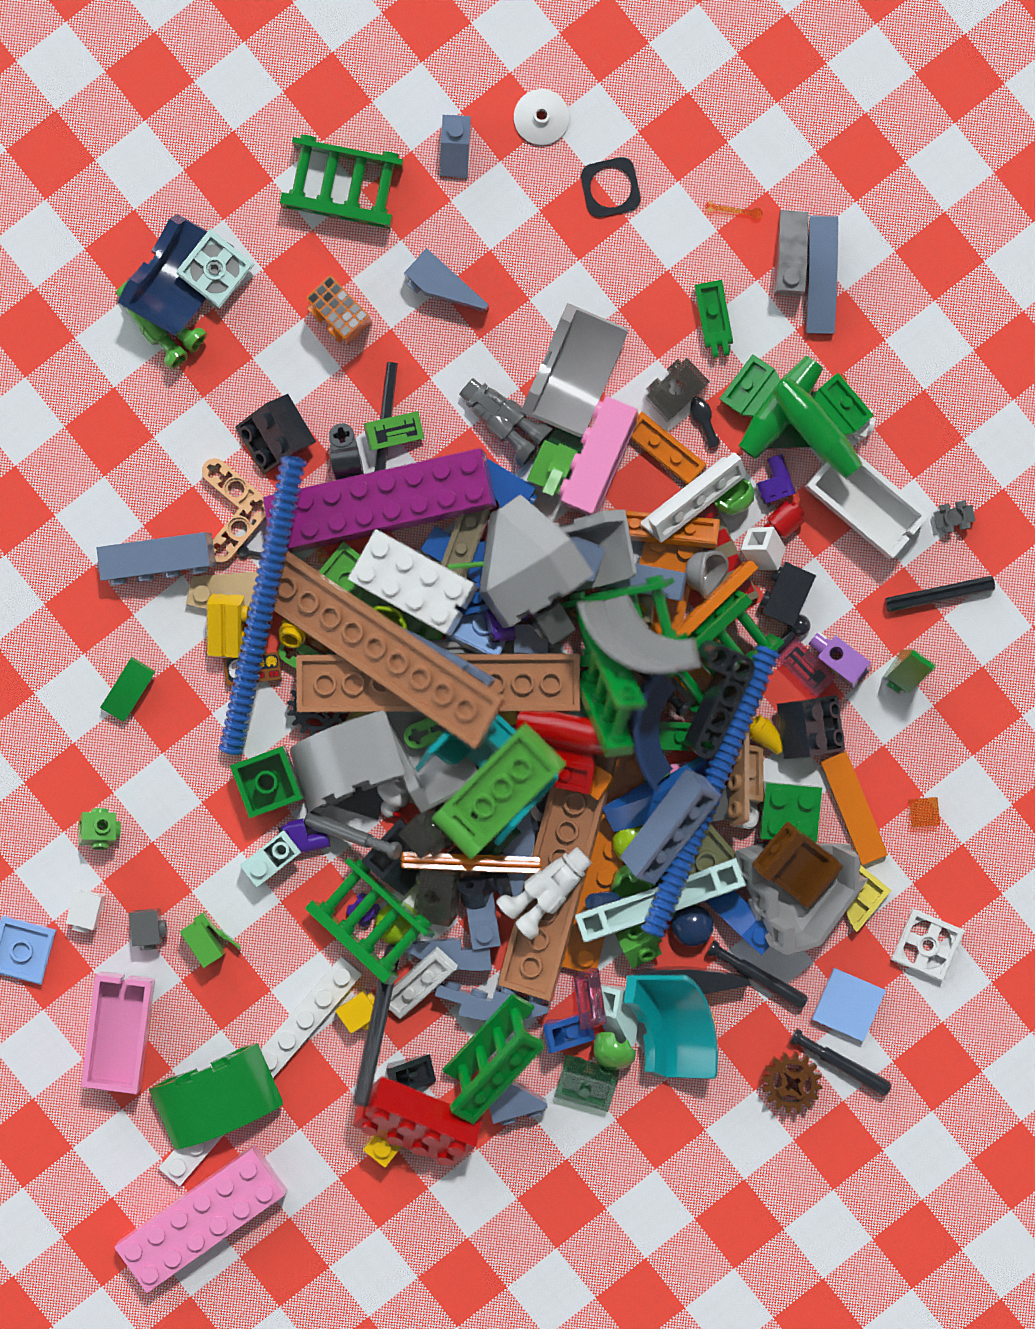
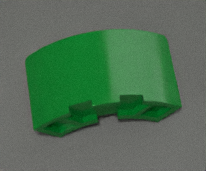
[149,1043,283,1150]

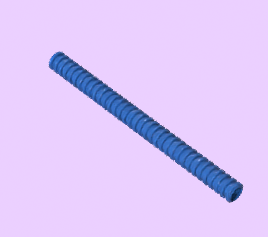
[219,456,306,755]
[641,645,780,938]

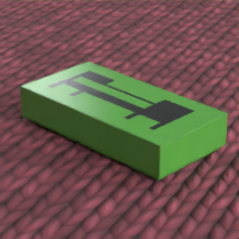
[363,411,424,451]

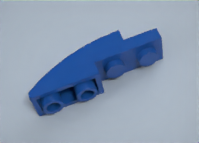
[602,756,709,832]

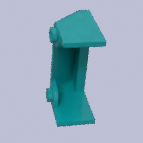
[414,715,558,845]

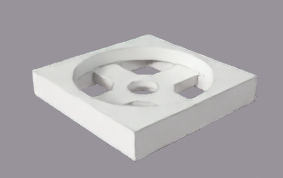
[891,908,965,982]

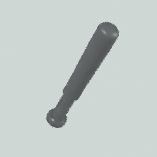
[304,812,402,860]

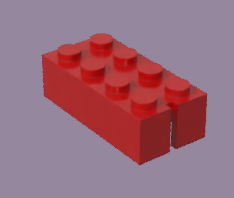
[352,1076,483,1166]

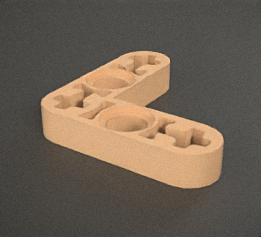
[202,458,266,563]

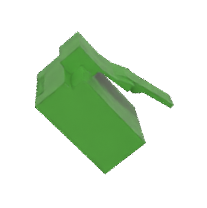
[527,440,578,496]
[180,911,242,968]

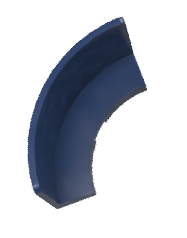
[117,214,234,335]
[629,672,677,792]

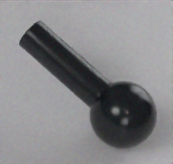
[778,614,811,655]

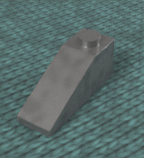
[774,210,808,296]

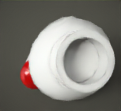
[377,777,410,818]

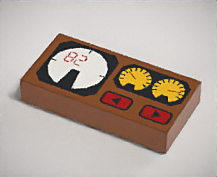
[223,651,282,685]

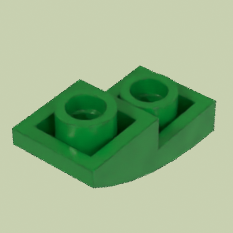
[100,657,155,722]

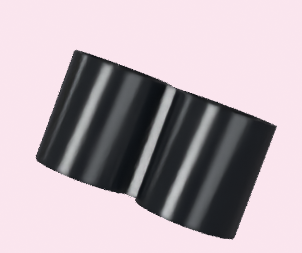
[329,423,364,480]

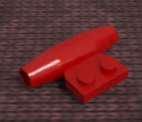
[516,711,631,795]

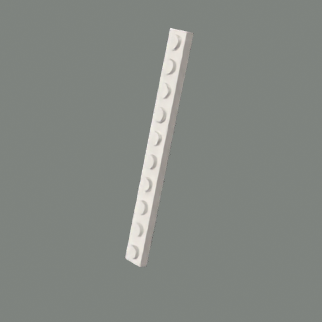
[159,955,363,1186]

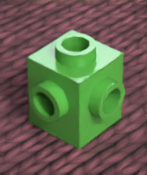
[79,808,121,850]
[615,922,662,969]

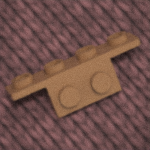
[728,725,764,827]

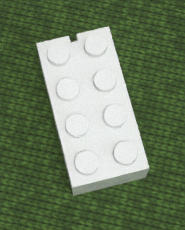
[804,454,930,559]
[348,530,478,637]

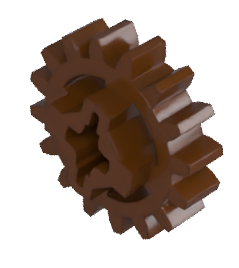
[761,1051,823,1113]

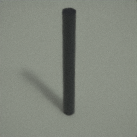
[374,362,398,472]

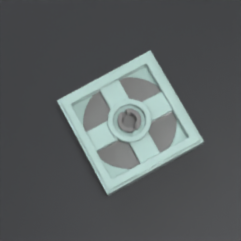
[175,229,254,309]

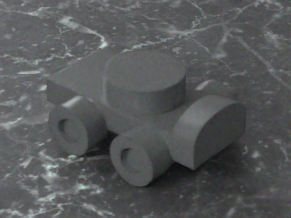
[933,500,975,533]

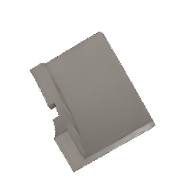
[521,303,628,437]
[553,510,637,593]
[579,595,701,672]
[290,711,405,812]
[372,711,477,813]

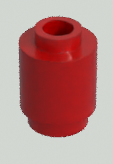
[763,501,805,539]

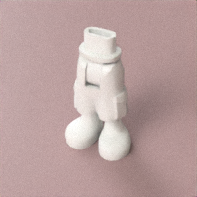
[497,847,592,940]

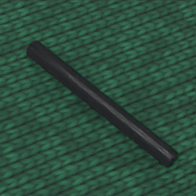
[353,945,399,1107]

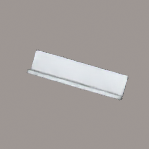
[641,453,746,543]

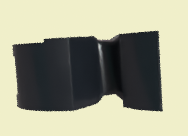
[458,872,513,910]

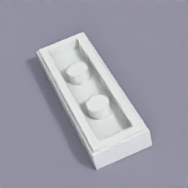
[389,947,458,1019]

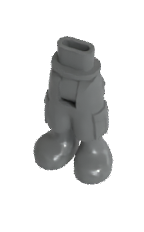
[459,378,555,467]

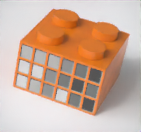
[306,275,372,345]

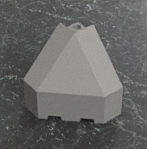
[479,494,594,628]
[736,841,868,956]

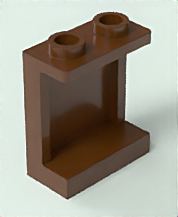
[752,821,843,909]

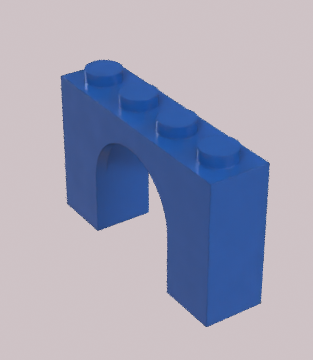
[421,458,538,583]

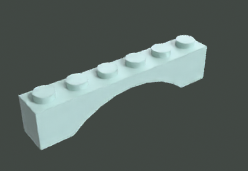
[575,859,745,943]

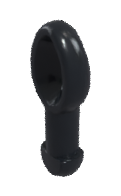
[690,397,720,449]

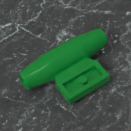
[719,354,823,459]
[772,372,874,479]

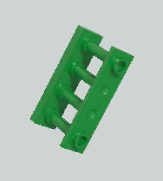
[279,134,404,230]
[560,575,688,668]
[664,590,784,714]
[580,628,645,757]
[304,858,435,985]
[443,993,545,1124]

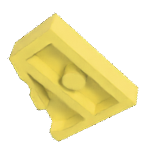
[845,865,891,932]

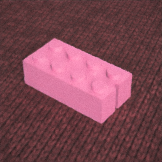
[559,396,639,516]
[81,971,156,1094]

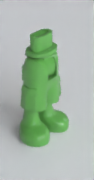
[116,281,207,370]

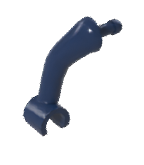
[585,891,624,909]

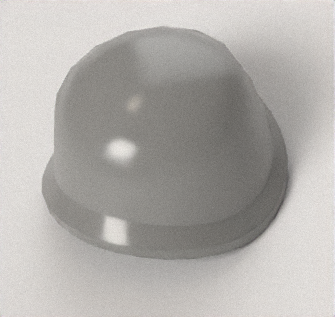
[685,551,729,599]

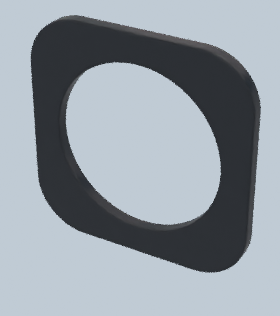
[581,157,641,217]

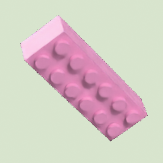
[114,1144,287,1293]

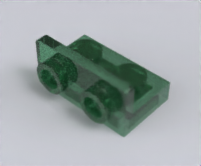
[554,1055,619,1112]

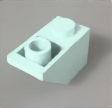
[239,830,301,887]
[596,985,638,1047]

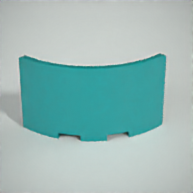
[624,975,718,1079]

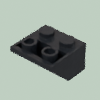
[235,394,316,475]
[777,695,845,759]
[361,818,439,896]

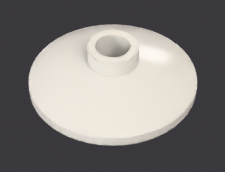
[514,89,569,145]

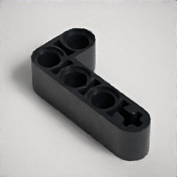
[685,640,755,759]

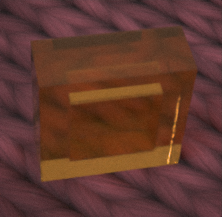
[908,796,940,827]

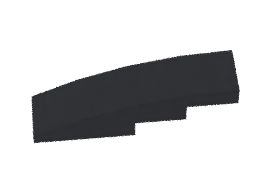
[632,966,750,994]

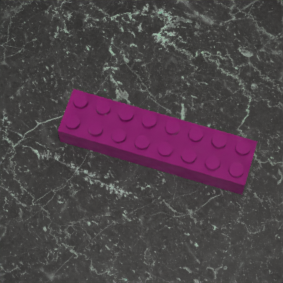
[263,448,497,553]

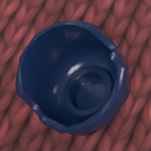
[671,905,714,947]

